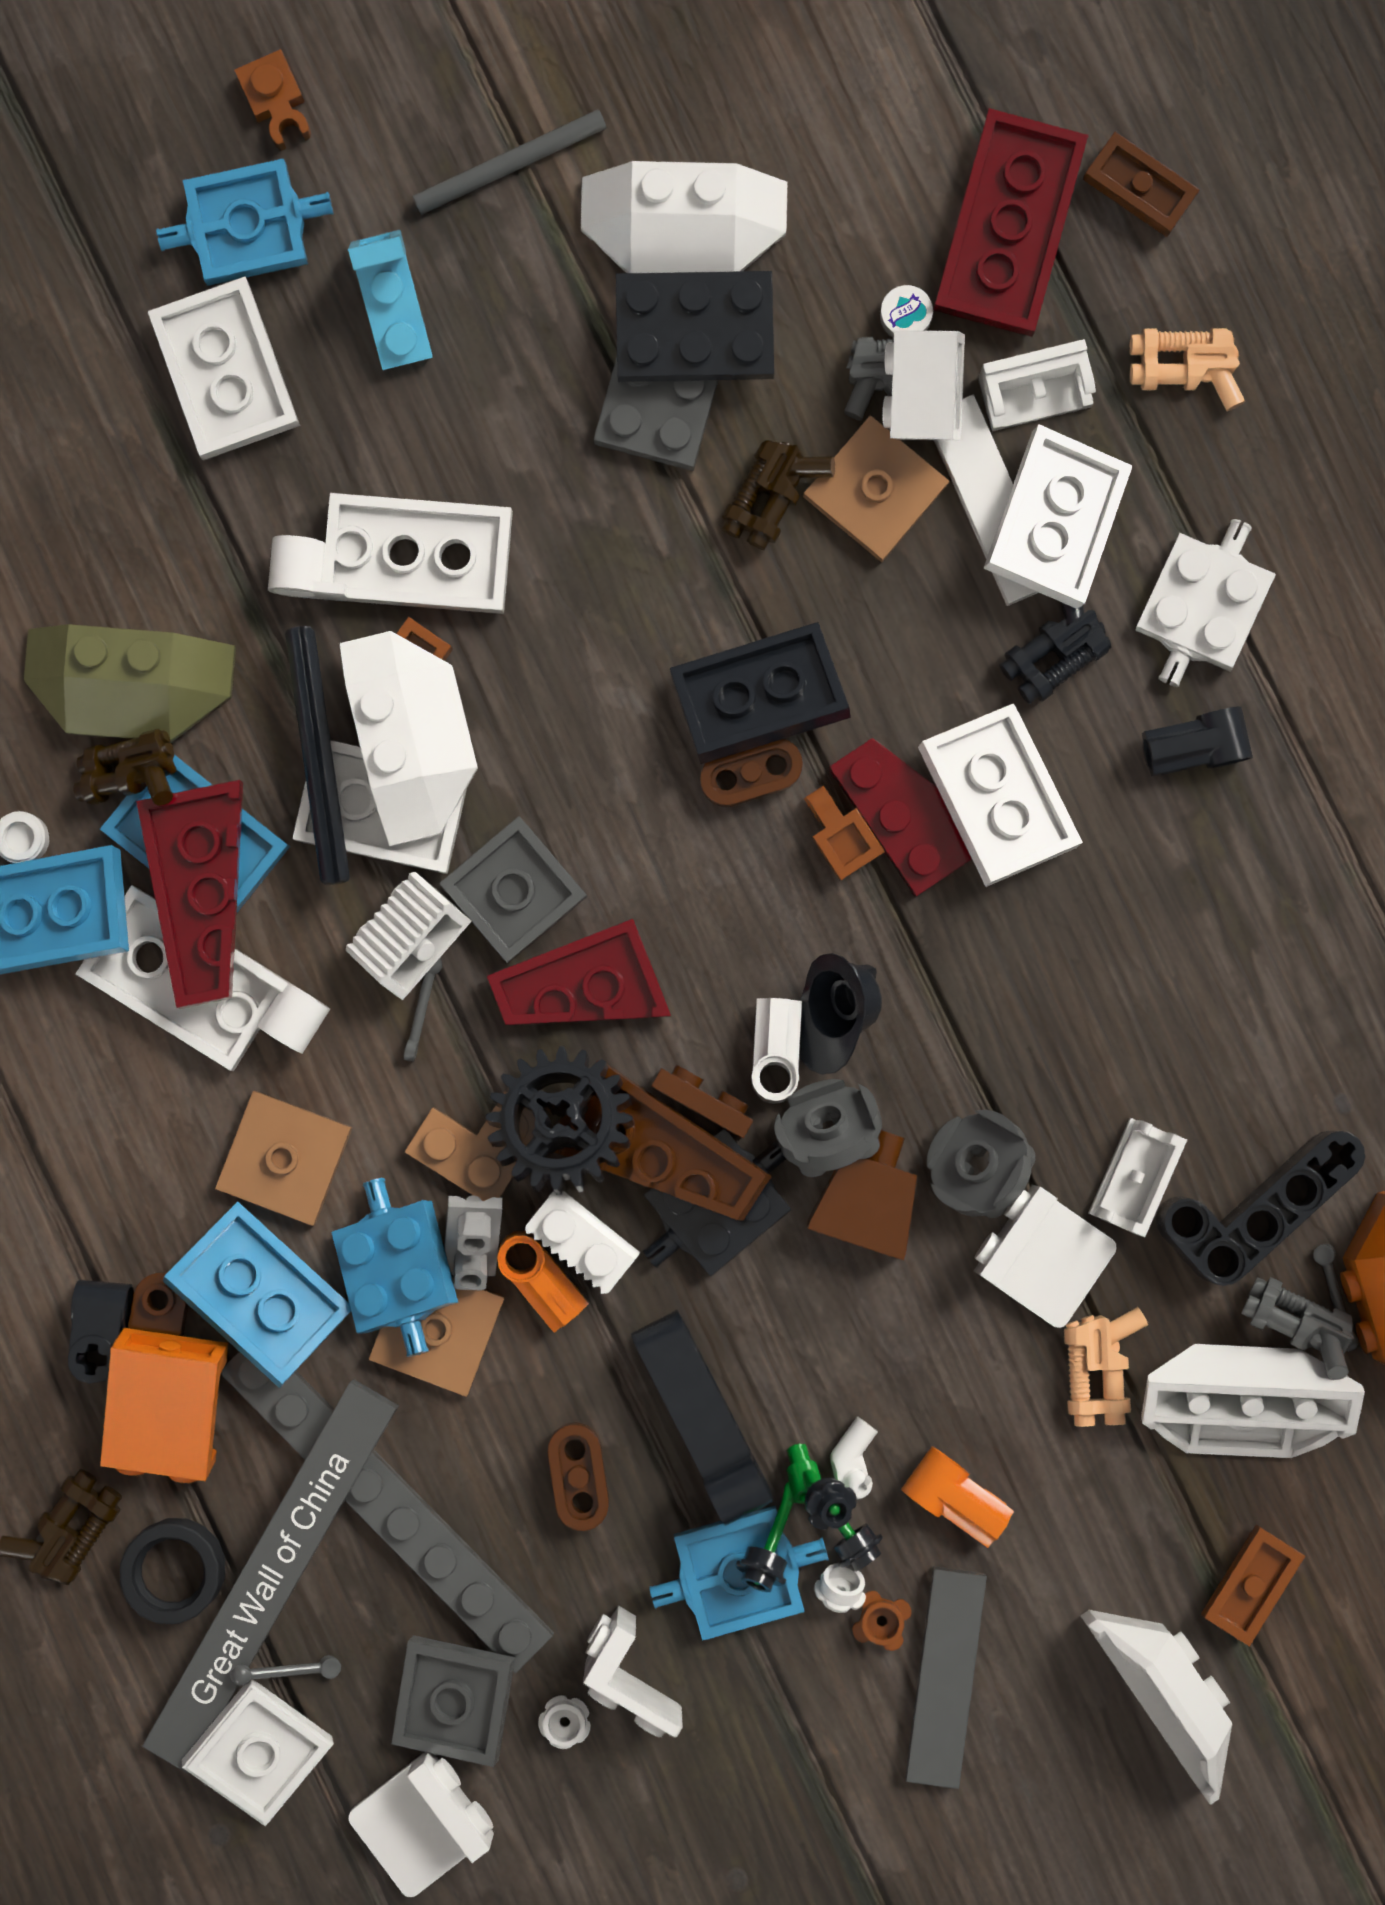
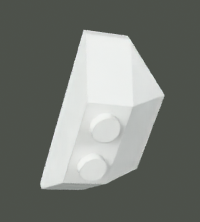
[581,161,787,273]
[340,631,478,847]
[1141,1344,1365,1458]
[1081,1610,1232,1805]

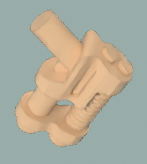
[1130,328,1245,411]
[1064,1307,1148,1427]

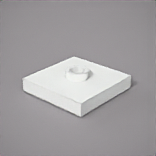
[182,1679,334,1826]

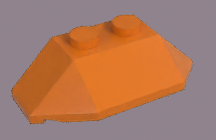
[1340,1191,1385,1365]

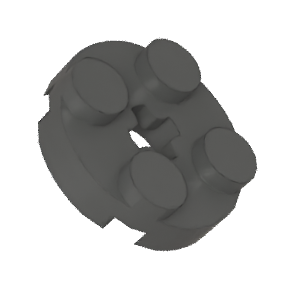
[774,1079,882,1177]
[927,1110,1035,1218]

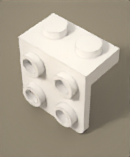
[974,1185,1117,1328]
[583,1605,683,1737]
[349,1752,494,1897]

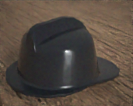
[799,953,882,1075]

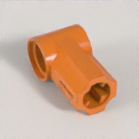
[497,1231,589,1333]
[901,1446,1014,1548]

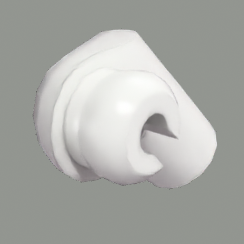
[830,1416,878,1499]

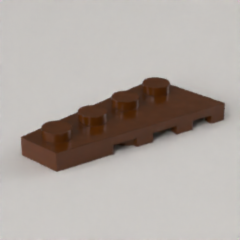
[554,1060,772,1221]

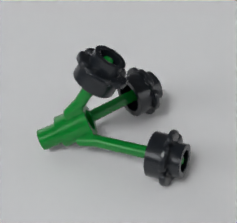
[736,1444,883,1592]

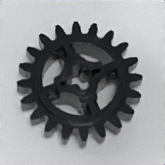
[486,1046,635,1195]

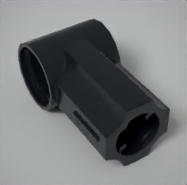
[1142,706,1253,777]

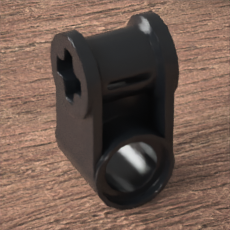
[68,1280,134,1384]

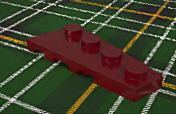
[136,780,243,1009]

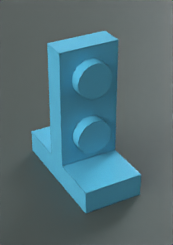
[348,230,433,370]

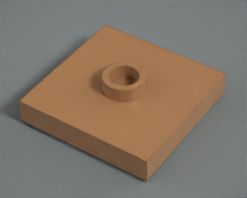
[803,415,950,563]
[215,1091,353,1226]
[368,1277,505,1397]

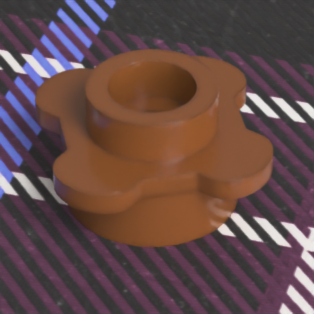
[852,1590,911,1651]

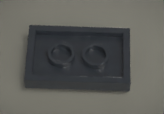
[616,271,774,382]
[669,622,851,764]

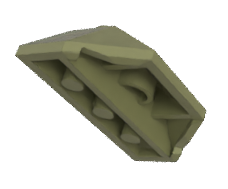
[24,624,236,743]

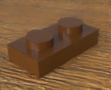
[1083,132,1200,237]
[651,1064,754,1139]

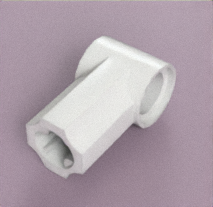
[751,998,802,1104]

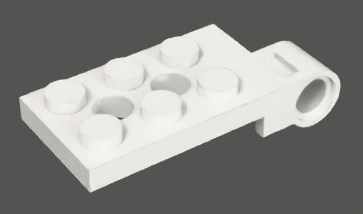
[268,493,513,614]
[76,885,330,1071]

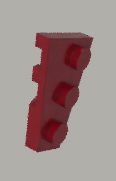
[829,738,972,897]
[487,919,672,1025]

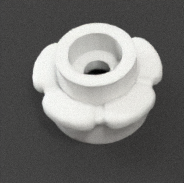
[814,1563,866,1613]
[538,1695,591,1749]

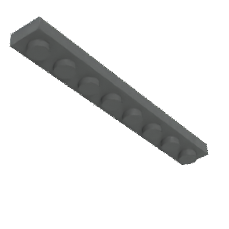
[221,1352,554,1674]

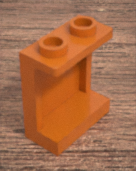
[100,1328,228,1483]

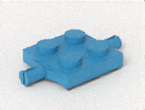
[156,159,334,286]
[332,1178,458,1357]
[649,1506,829,1641]

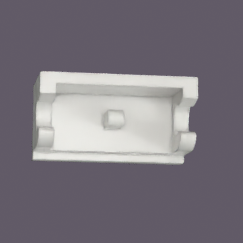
[978,339,1096,431]
[1088,1118,1187,1237]

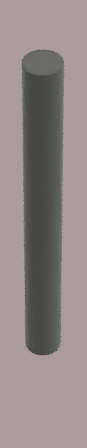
[412,109,607,215]

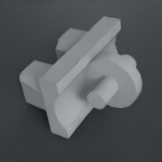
[444,1195,502,1290]

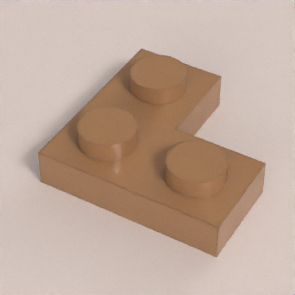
[405,1091,550,1201]

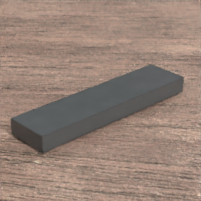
[905,1566,987,1789]

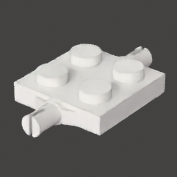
[1136,519,1276,687]

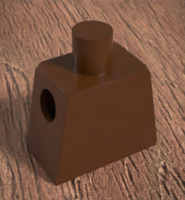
[806,1130,917,1261]

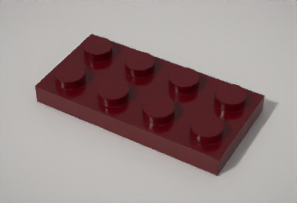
[933,108,1089,337]

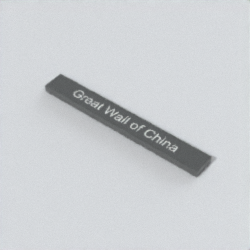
[142,1379,399,1774]

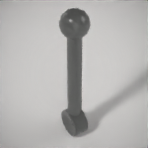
[404,958,442,1062]
[1313,1244,1359,1352]
[231,1655,341,1686]

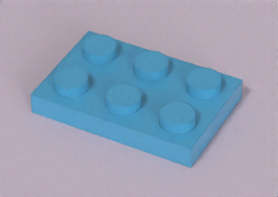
[100,754,290,913]
[0,845,129,974]
[163,1201,351,1388]

